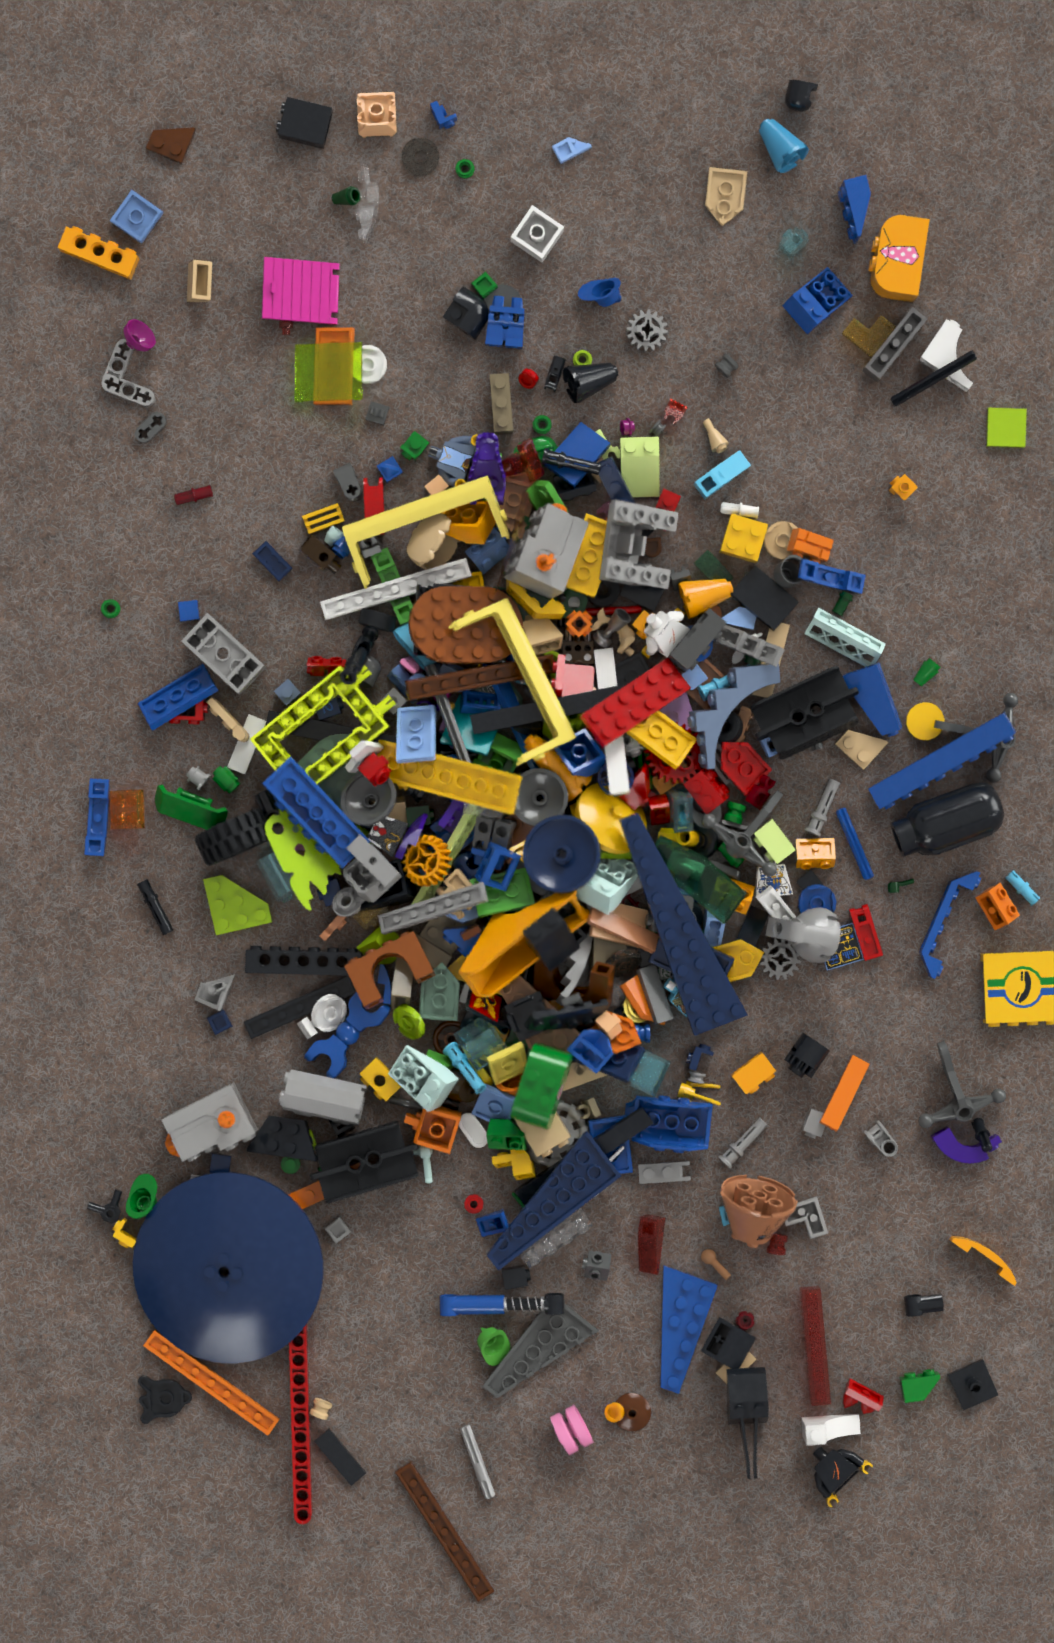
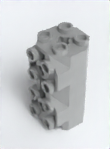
[279,1069,367,1126]

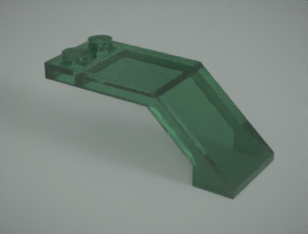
[655,835,747,924]

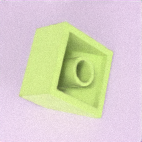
[753,818,795,864]

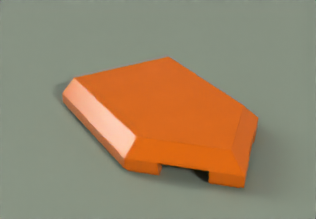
[619,974,669,1026]
[587,1011,642,1054]

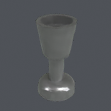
[593,608,631,648]

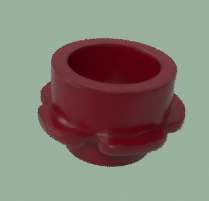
[736,1311,754,1330]

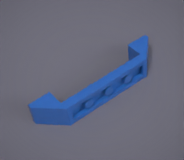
[919,871,981,979]

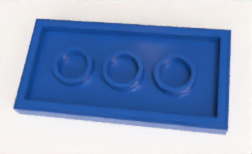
[138,664,218,731]

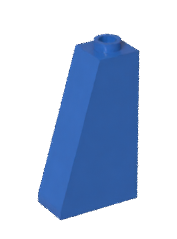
[842,662,902,737]

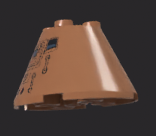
[721,1175,798,1248]

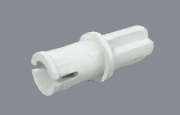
[720,502,759,519]

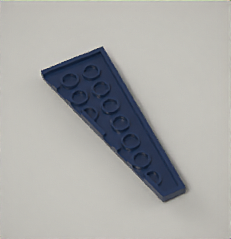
[486,1130,621,1271]

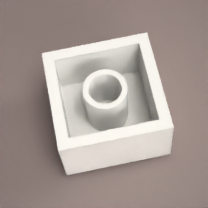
[511,205,564,263]

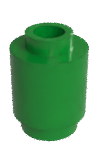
[212,766,240,794]

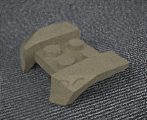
[410,886,477,968]

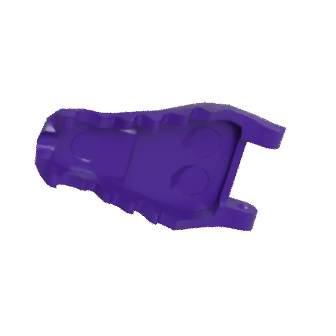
[468,432,506,505]

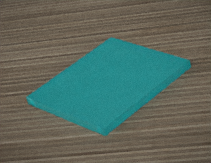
[440,694,502,756]

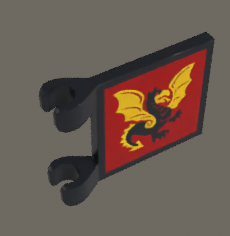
[465,987,512,1035]

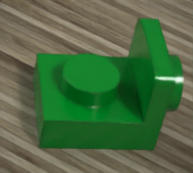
[400,431,429,461]

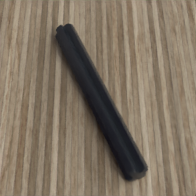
[891,350,977,407]

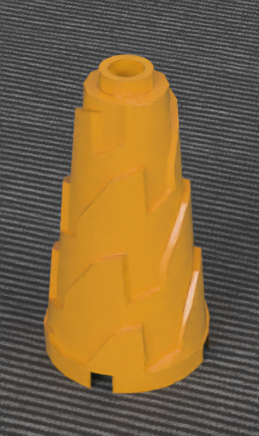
[524,734,593,802]

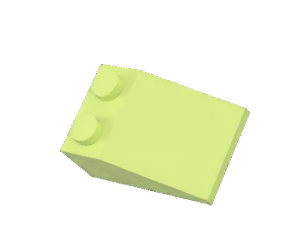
[620,437,660,498]

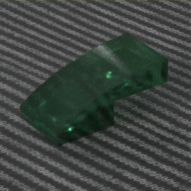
[694,550,734,582]

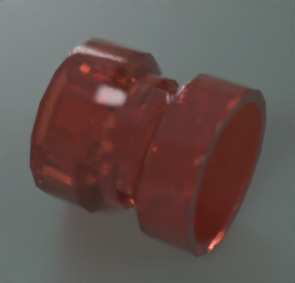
[766,1233,788,1255]

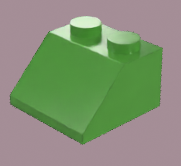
[477,733,523,774]

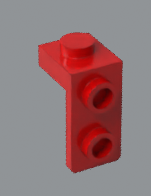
[169,699,209,725]

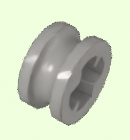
[687,1071,706,1084]

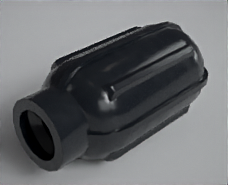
[890,782,1004,857]

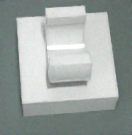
[297,1017,318,1039]

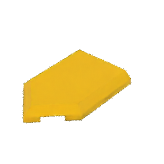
[712,939,765,982]

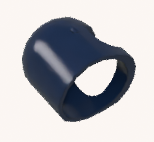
[453,851,479,881]

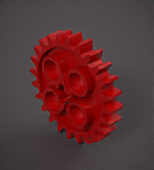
[643,722,702,785]

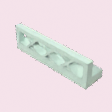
[804,607,885,667]

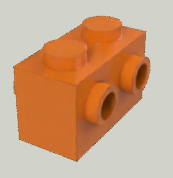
[975,883,1020,930]

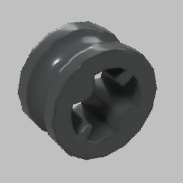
[649,419,667,437]

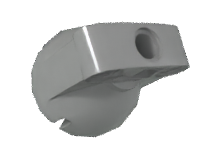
[765,907,841,963]

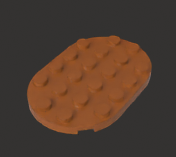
[408,586,523,664]

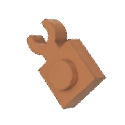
[319,915,347,941]

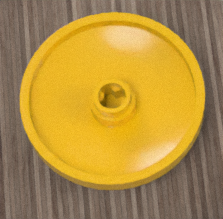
[575,782,647,854]

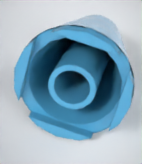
[759,119,809,173]

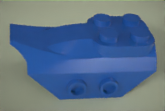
[625,1095,713,1153]

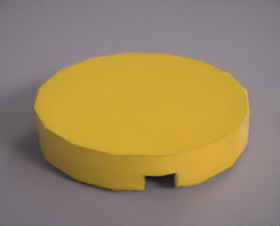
[906,702,945,740]

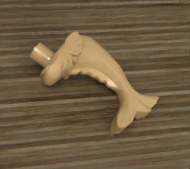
[592,607,635,657]

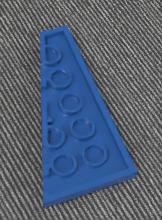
[660,1265,718,1394]

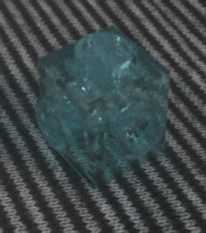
[778,227,809,259]

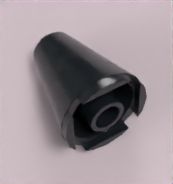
[563,363,618,403]

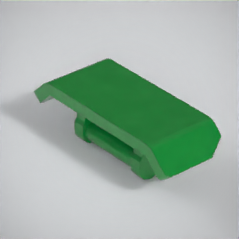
[155,785,228,830]

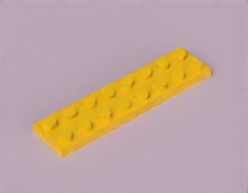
[377,739,522,814]

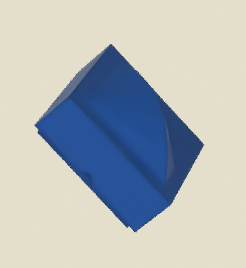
[377,456,403,483]

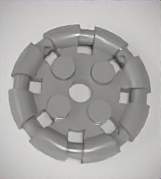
[525,1100,590,1168]

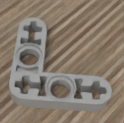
[101,339,155,407]

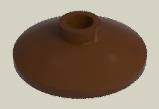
[616,1393,651,1431]

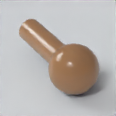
[701,1249,731,1280]

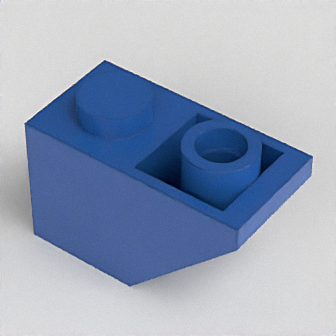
[441,926,481,957]

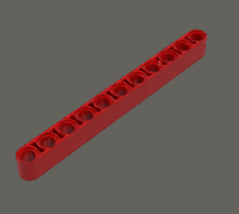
[289,1324,312,1524]

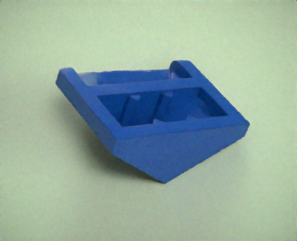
[567,1030,613,1074]

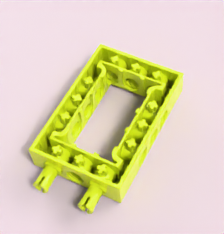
[250,664,396,785]

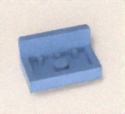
[465,528,509,575]

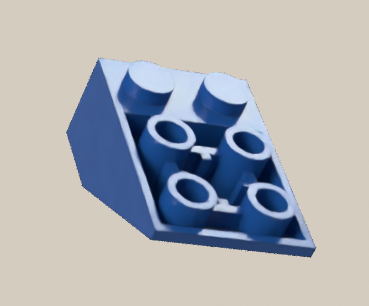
[838,175,871,244]
[782,267,853,334]

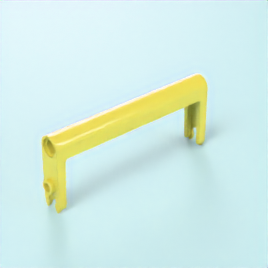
[342,475,510,589]
[448,598,576,766]

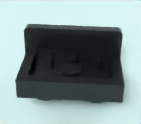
[553,472,597,501]

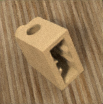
[523,615,563,656]

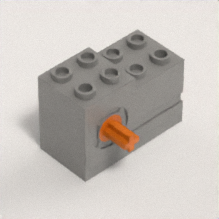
[503,503,589,599]
[161,1082,258,1162]

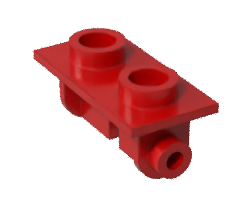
[306,656,346,676]

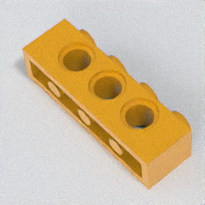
[58,226,139,280]

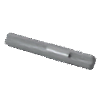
[460,1425,495,1499]

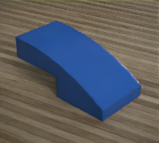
[378,964,392,1004]

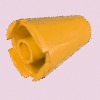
[678,579,733,619]

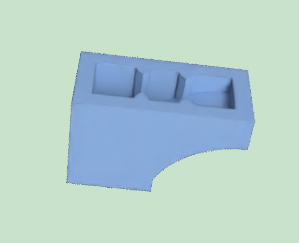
[703,903,726,947]

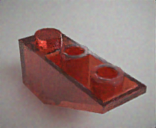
[638,1214,666,1275]

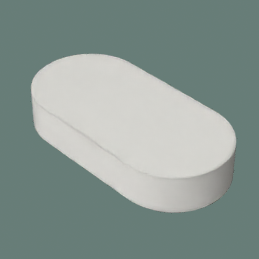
[459,1113,487,1148]

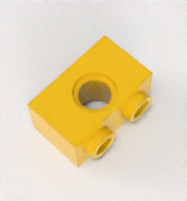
[360,1057,401,1101]

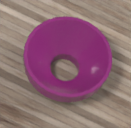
[124,319,156,352]

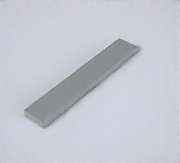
[378,882,488,935]

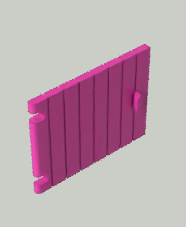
[262,257,340,325]

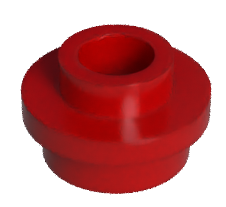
[464,1194,483,1214]

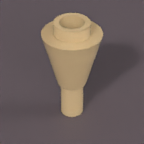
[703,419,729,453]

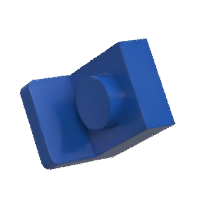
[430,101,457,129]

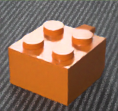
[404,1106,462,1154]

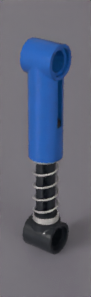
[439,1293,564,1316]

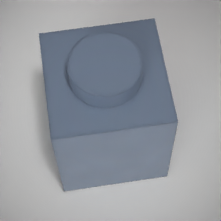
[274,679,302,706]

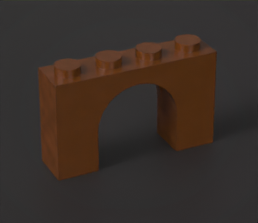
[533,959,615,1013]

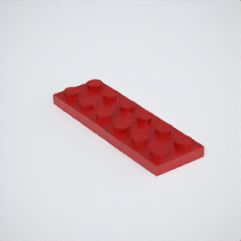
[580,658,691,748]

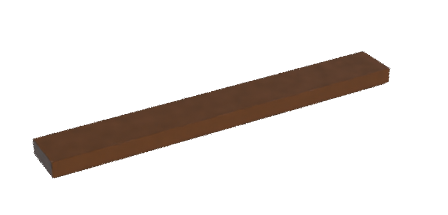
[405,654,554,701]
[395,1461,494,1602]

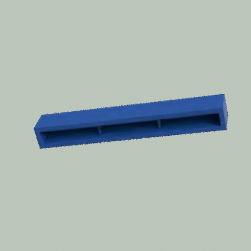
[868,712,1016,809]

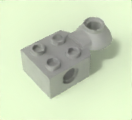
[332,843,402,917]

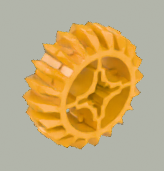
[402,835,453,887]

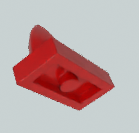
[843,1378,884,1414]

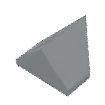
[195,974,235,1011]

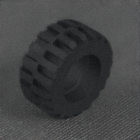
[195,808,268,866]

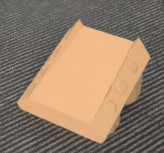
[357,92,397,138]

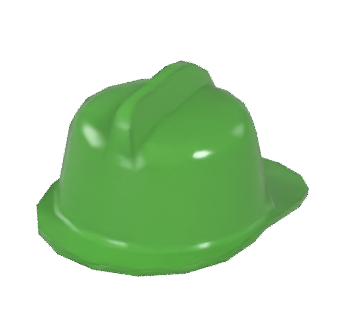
[477,1327,511,1366]

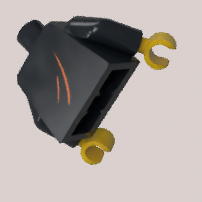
[813,1447,873,1507]

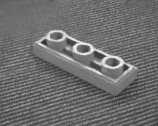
[347,835,400,888]

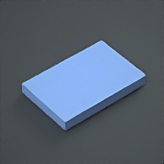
[396,705,436,764]

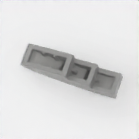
[713,625,784,667]
[556,931,593,1006]

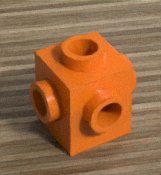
[566,610,593,637]

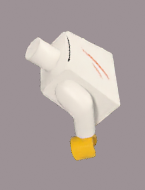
[641,608,690,659]

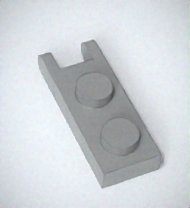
[638,1161,691,1184]

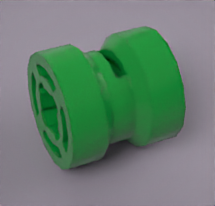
[723,801,747,825]

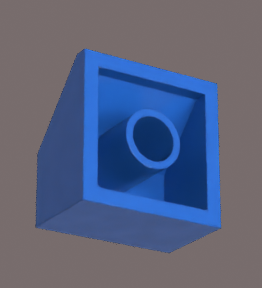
[554,728,606,777]

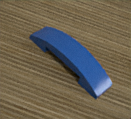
[798,559,866,594]
[84,779,109,856]

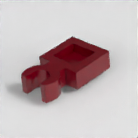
[745,774,776,810]

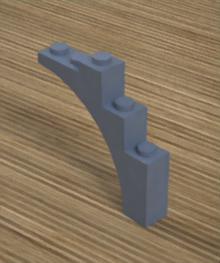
[687,663,780,769]

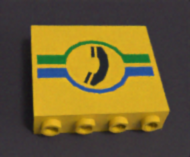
[980,951,1054,1027]

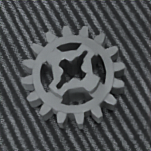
[626,309,668,352]
[759,939,801,980]

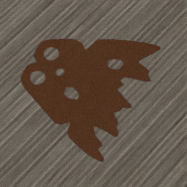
[494,490,529,594]

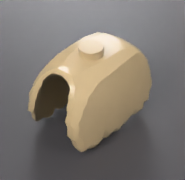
[407,513,461,570]

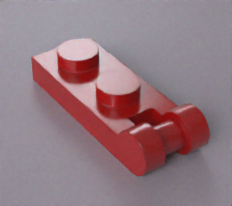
[849,904,883,961]

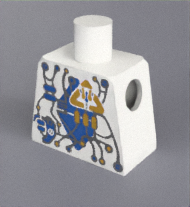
[755,854,793,898]

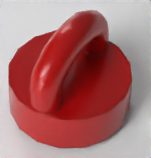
[518,368,539,389]

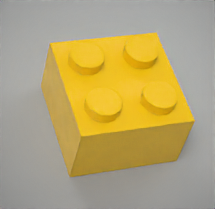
[719,513,768,563]

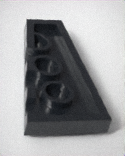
[524,998,609,1031]

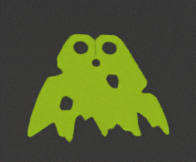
[265,810,369,911]

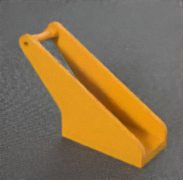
[459,891,590,998]

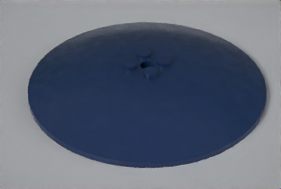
[133,1172,324,1364]

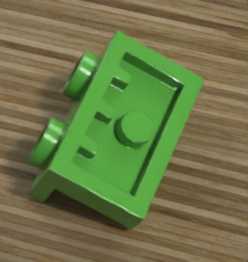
[525,480,569,512]

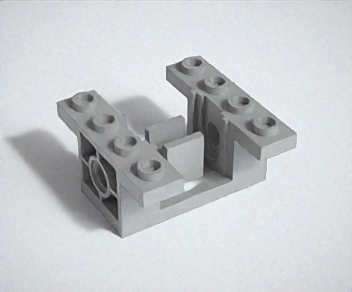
[599,500,678,589]

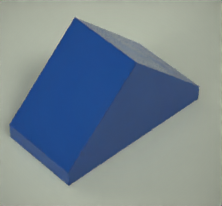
[476,1209,509,1237]

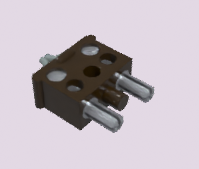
[562,629,595,666]

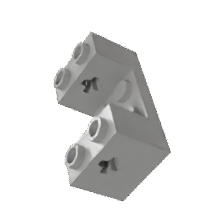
[181,613,266,695]

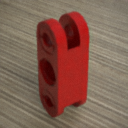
[363,477,385,535]

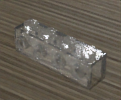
[519,1207,593,1268]

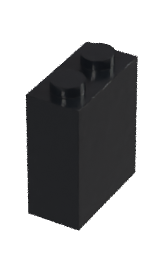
[276,97,333,149]

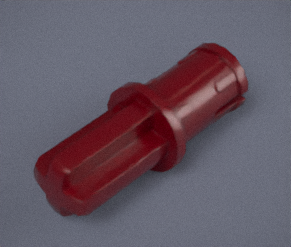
[174,485,213,505]

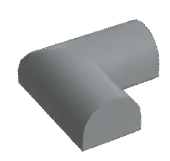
[784,1196,828,1239]

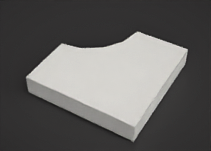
[345,740,384,773]

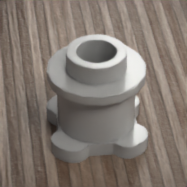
[186,766,211,790]

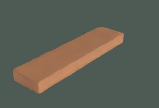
[587,906,659,954]

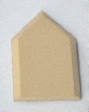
[705,167,747,226]

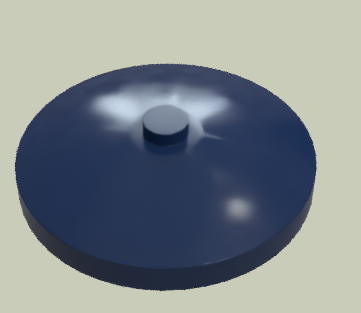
[523,815,601,893]

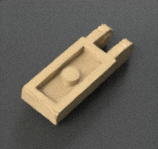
[207,698,249,742]

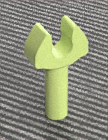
[595,429,620,460]

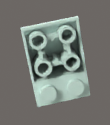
[576,859,638,915]
[388,1045,459,1112]

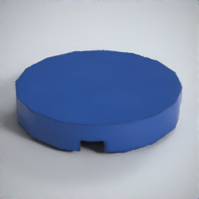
[798,884,836,913]

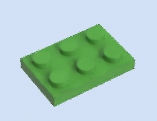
[470,868,535,918]

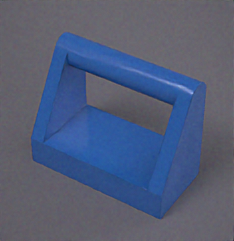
[475,842,522,891]

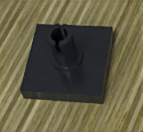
[947,1359,998,1411]

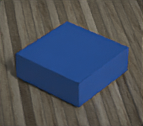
[178,600,200,622]

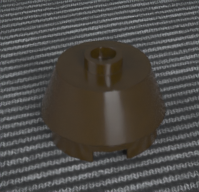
[448,1067,480,1103]

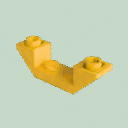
[506,579,566,619]

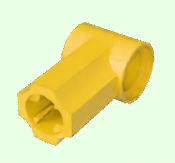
[658,828,699,847]

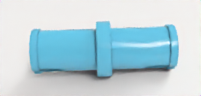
[1005,870,1040,906]

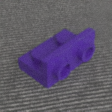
[438,799,470,834]

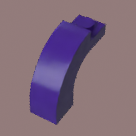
[931,1126,1002,1163]

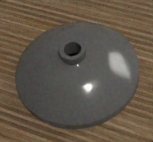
[514,768,568,826]
[340,773,396,826]

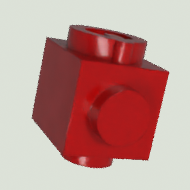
[357,752,391,787]

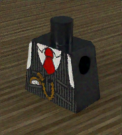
[359,817,408,857]

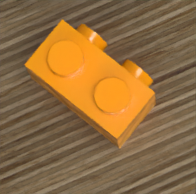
[731,1052,776,1094]

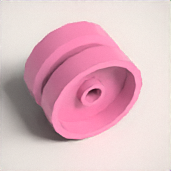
[550,1405,594,1455]

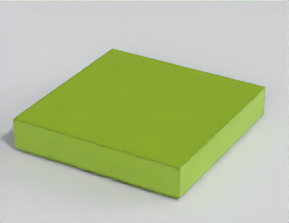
[986,408,1027,448]

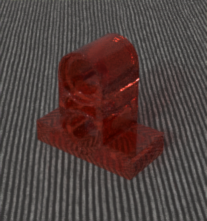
[502,438,545,482]

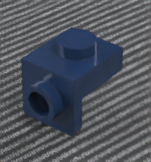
[686,1043,714,1071]

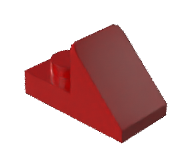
[648,794,670,826]

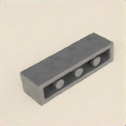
[862,307,927,382]

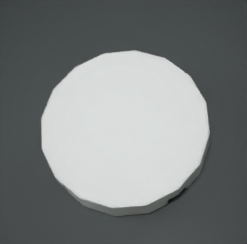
[353,345,387,384]
[311,994,347,1032]

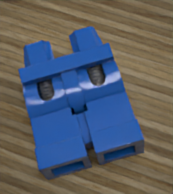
[485,296,524,349]

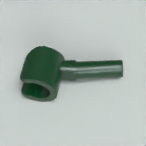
[888,879,914,893]

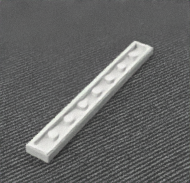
[320,558,472,620]
[594,648,630,795]

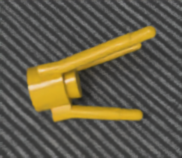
[677,1081,721,1106]

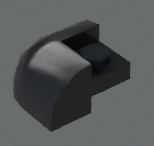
[443,287,489,340]

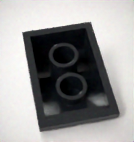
[358,859,416,912]

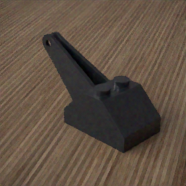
[726,1367,769,1479]

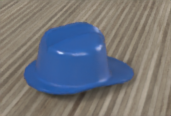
[578,278,621,307]

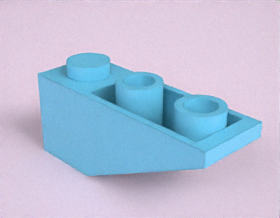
[694,450,751,500]

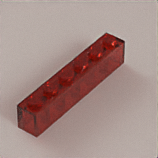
[799,1286,831,1406]

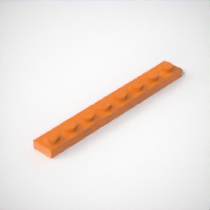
[143,1329,280,1436]

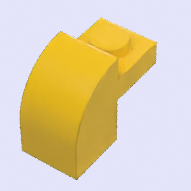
[492,1150,536,1180]

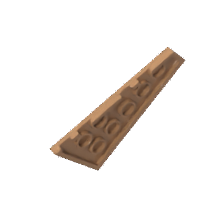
[500,975,580,1053]

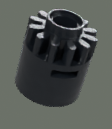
[784,1032,830,1078]

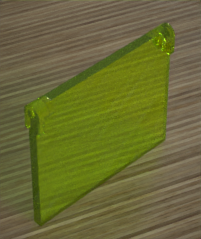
[294,342,363,402]

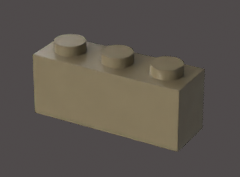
[490,373,513,435]

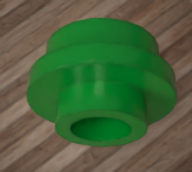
[455,159,475,179]
[533,415,552,435]
[101,599,120,618]

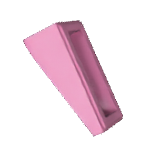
[399,656,424,675]

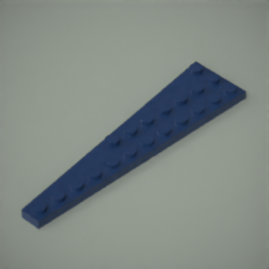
[618,813,748,1036]

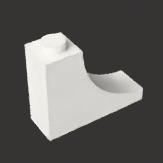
[919,319,973,392]
[801,1414,861,1445]

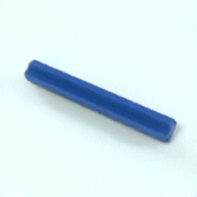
[836,808,874,880]

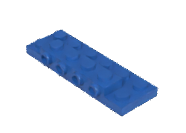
[262,757,370,868]

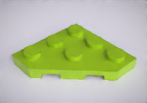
[203,875,273,935]

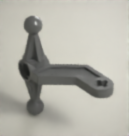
[934,693,1018,783]
[701,790,783,877]
[918,1041,1006,1128]

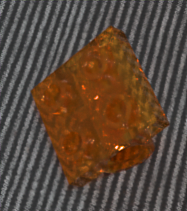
[110,790,145,829]

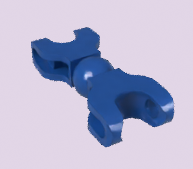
[304,992,391,1079]

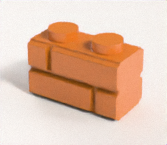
[787,528,834,564]

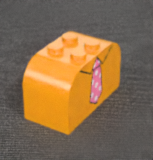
[868,215,930,302]

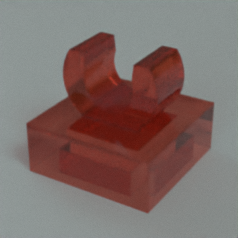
[664,399,688,424]

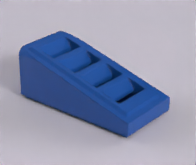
[460,690,501,714]

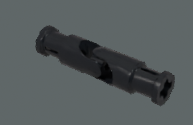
[340,626,379,685]

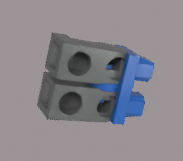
[471,812,517,870]

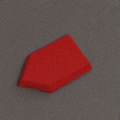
[721,742,772,796]

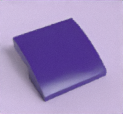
[395,813,428,859]

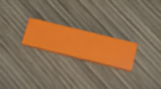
[819,1055,870,1131]

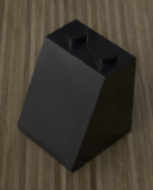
[522,908,580,972]

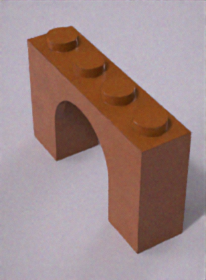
[344,931,436,1010]

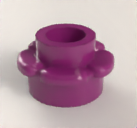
[620,418,635,437]

